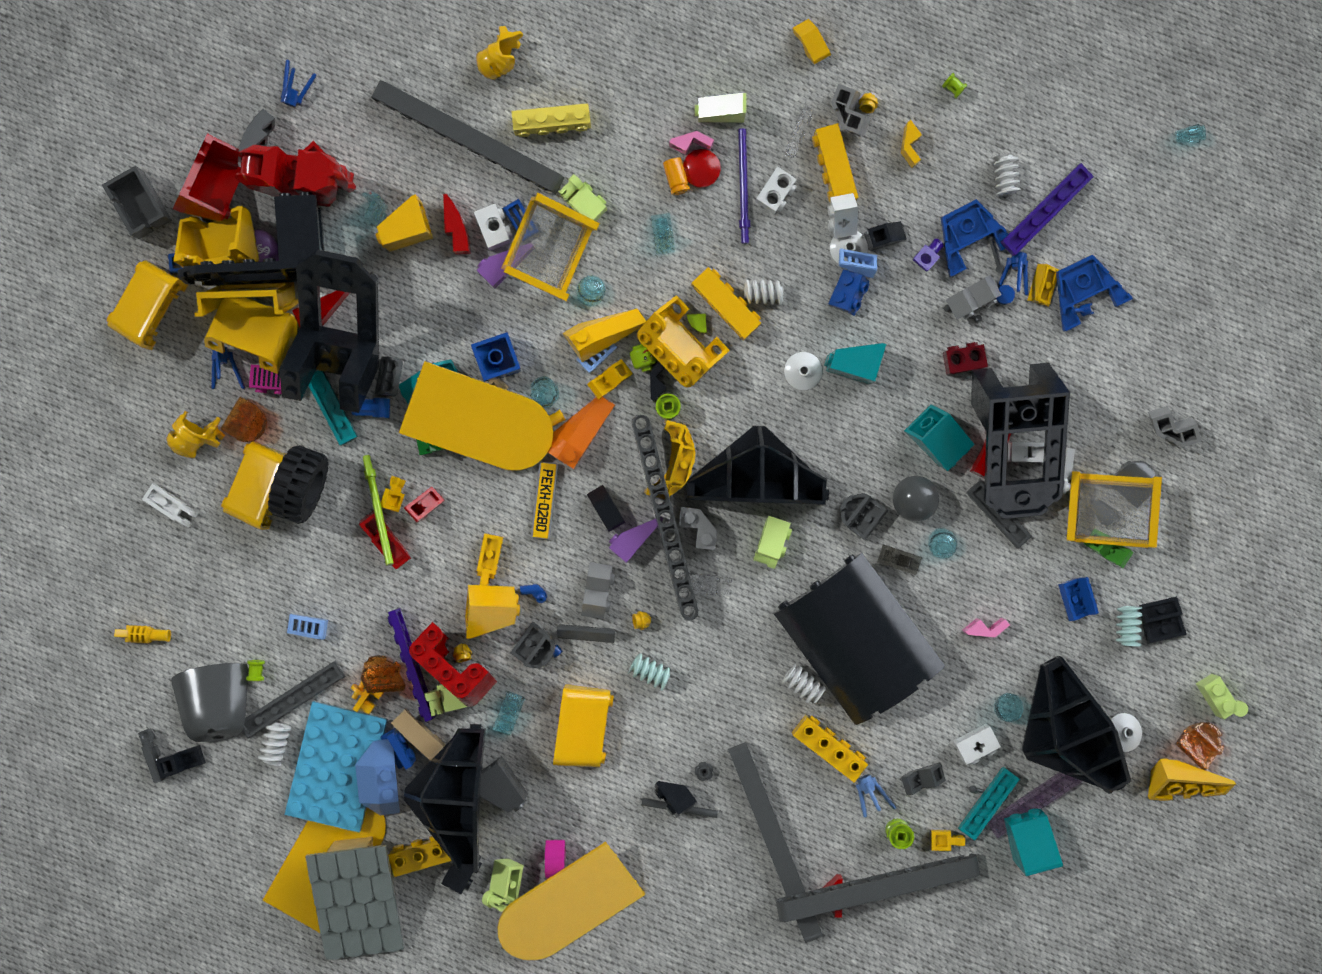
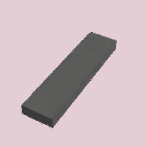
[966,480,1032,549]

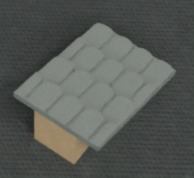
[305,837,404,960]

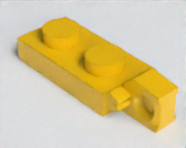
[476,533,504,586]

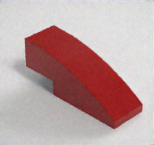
[443,194,471,254]
[359,510,411,569]

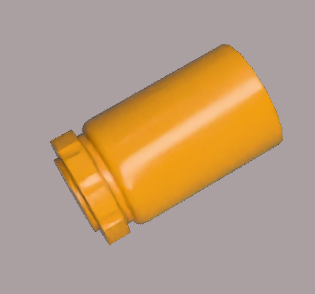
[663,157,690,195]

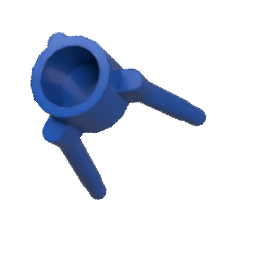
[280,60,316,107]
[998,252,1028,296]
[211,347,245,390]

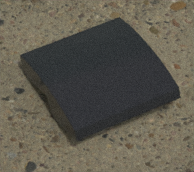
[1139,596,1187,644]

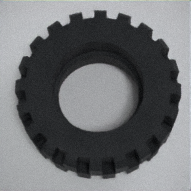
[268,445,329,524]

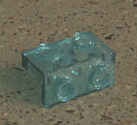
[362,191,388,227]

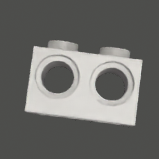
[755,166,797,215]
[1007,442,1044,463]

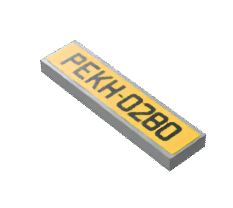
[531,462,559,540]

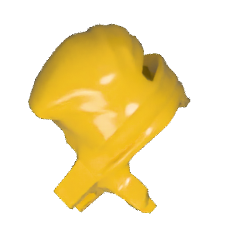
[476,26,523,80]
[166,411,225,458]

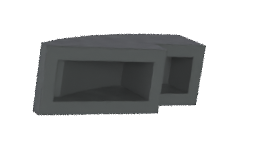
[238,109,275,168]

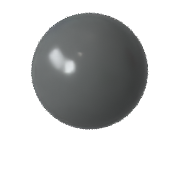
[893,476,939,522]

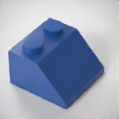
[471,332,521,382]

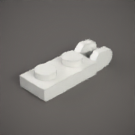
[142,483,198,527]

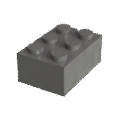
[102,166,172,239]

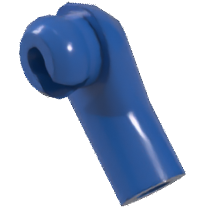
[520,584,547,603]

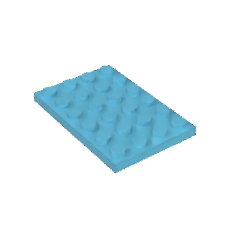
[284,701,388,832]

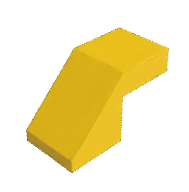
[792,19,831,64]
[901,120,922,168]
[587,359,633,399]

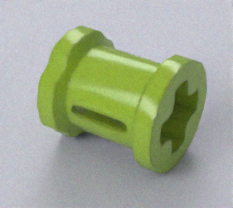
[942,73,967,99]
[246,660,265,681]

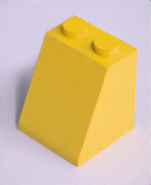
[376,194,433,252]
[465,585,520,639]

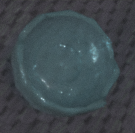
[576,275,606,307]
[530,376,559,408]
[928,528,958,559]
[994,693,1024,722]

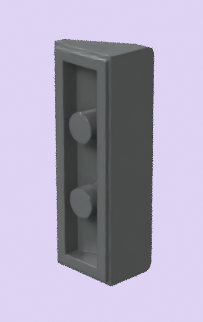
[557,624,615,643]

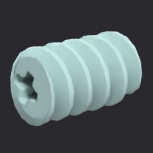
[1116,606,1142,646]
[628,653,670,691]

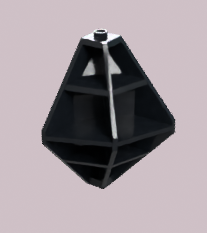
[686,426,829,505]
[1022,656,1132,794]
[404,724,486,872]

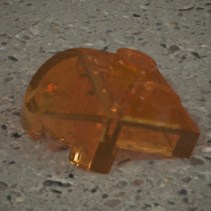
[220,396,267,442]
[361,655,406,693]
[1175,722,1224,770]

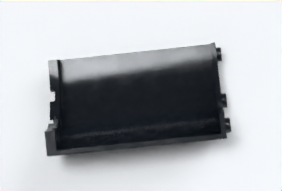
[774,553,945,725]

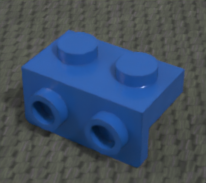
[828,269,869,316]
[1058,577,1099,621]
[380,728,416,770]

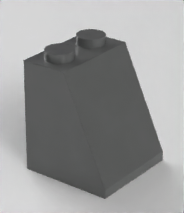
[480,756,528,813]

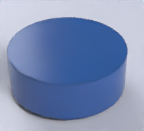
[996,285,1015,305]

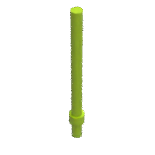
[362,455,394,566]

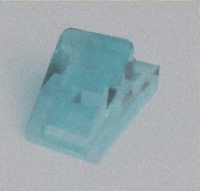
[651,213,675,255]

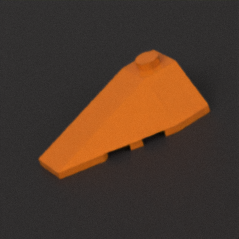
[548,397,615,469]

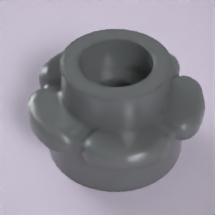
[695,762,713,781]

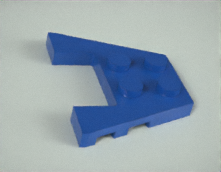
[941,199,1009,277]
[1056,255,1133,332]

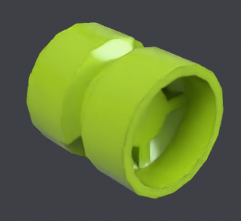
[656,394,681,420]
[885,818,914,849]

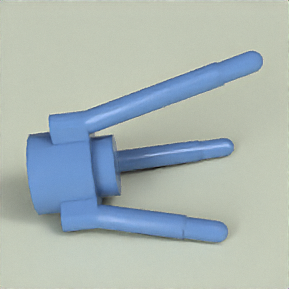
[855,774,896,818]

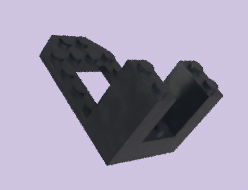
[178,192,325,286]
[279,250,379,413]
[971,363,1070,519]

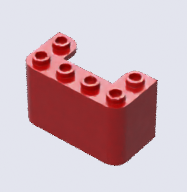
[409,622,497,707]

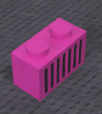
[249,364,282,395]

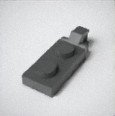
[138,728,166,783]

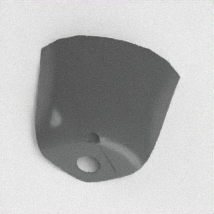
[171,663,249,742]

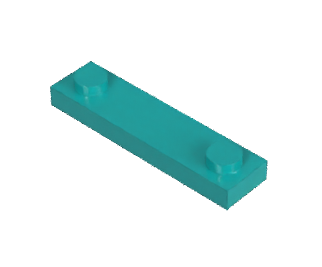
[309,370,358,446]
[958,767,1020,841]

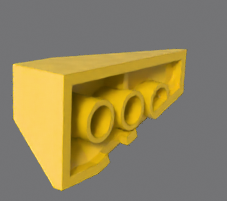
[563,308,646,362]
[1148,758,1236,801]

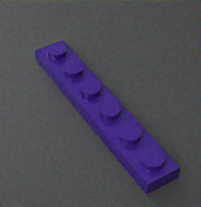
[1000,163,1094,256]
[388,608,436,722]

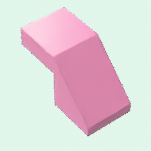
[669,131,714,155]
[962,618,1010,637]

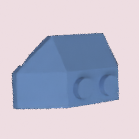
[355,739,400,815]

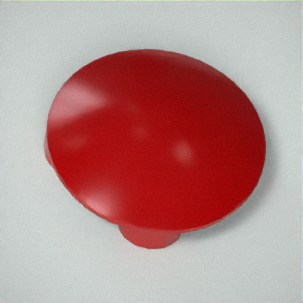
[683,149,721,188]

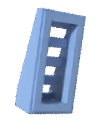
[839,249,877,278]
[576,344,617,374]
[287,614,328,640]

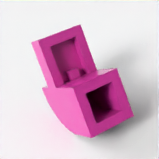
[545,840,566,880]

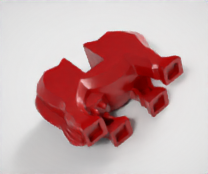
[235,145,356,207]

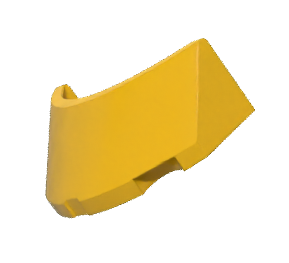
[644,419,695,500]

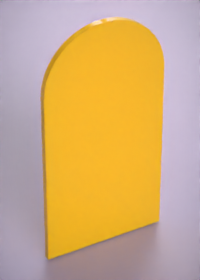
[399,361,553,470]
[263,807,386,933]
[497,842,645,960]

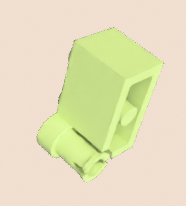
[558,174,607,221]
[753,516,792,569]
[1196,674,1248,719]
[424,684,467,716]
[482,859,524,912]

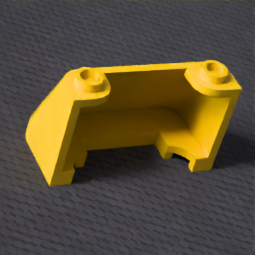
[174,206,259,267]
[106,260,189,350]
[221,441,286,530]
[553,684,614,767]

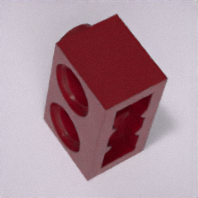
[943,342,988,375]

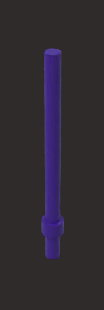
[738,128,751,244]

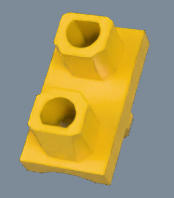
[351,678,386,714]

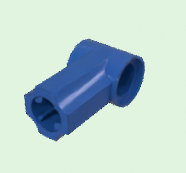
[351,398,390,418]

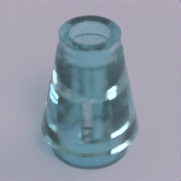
[1175,123,1206,143]

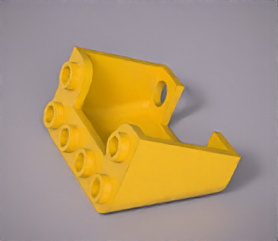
[637,295,730,387]
[204,297,298,374]

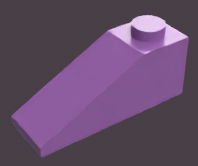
[477,243,535,289]
[609,516,664,563]

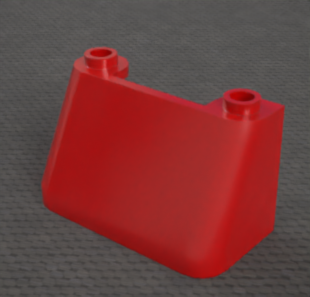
[173,133,241,222]

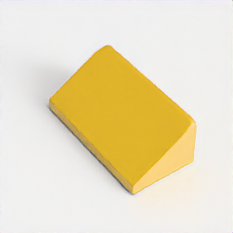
[1027,264,1059,307]

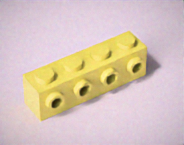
[511,103,591,137]

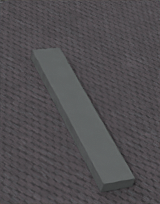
[242,660,346,739]

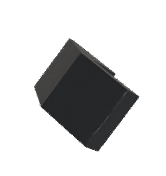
[650,362,667,402]
[587,485,626,532]
[155,745,206,779]

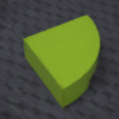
[687,314,707,333]

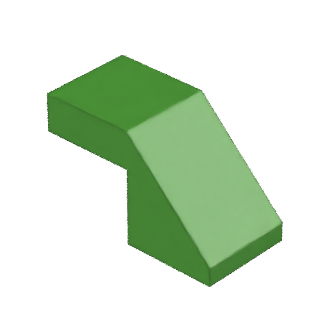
[1084,528,1133,568]

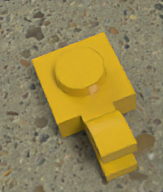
[380,476,406,512]
[931,829,965,851]

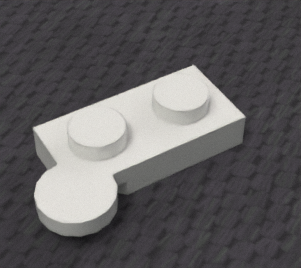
[1063,448,1075,494]

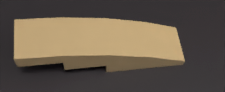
[391,709,446,761]

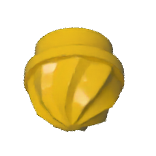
[859,93,878,113]
[632,611,651,630]
[453,643,472,662]

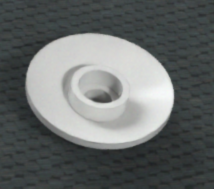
[830,231,868,264]
[784,352,822,390]
[1111,713,1142,752]

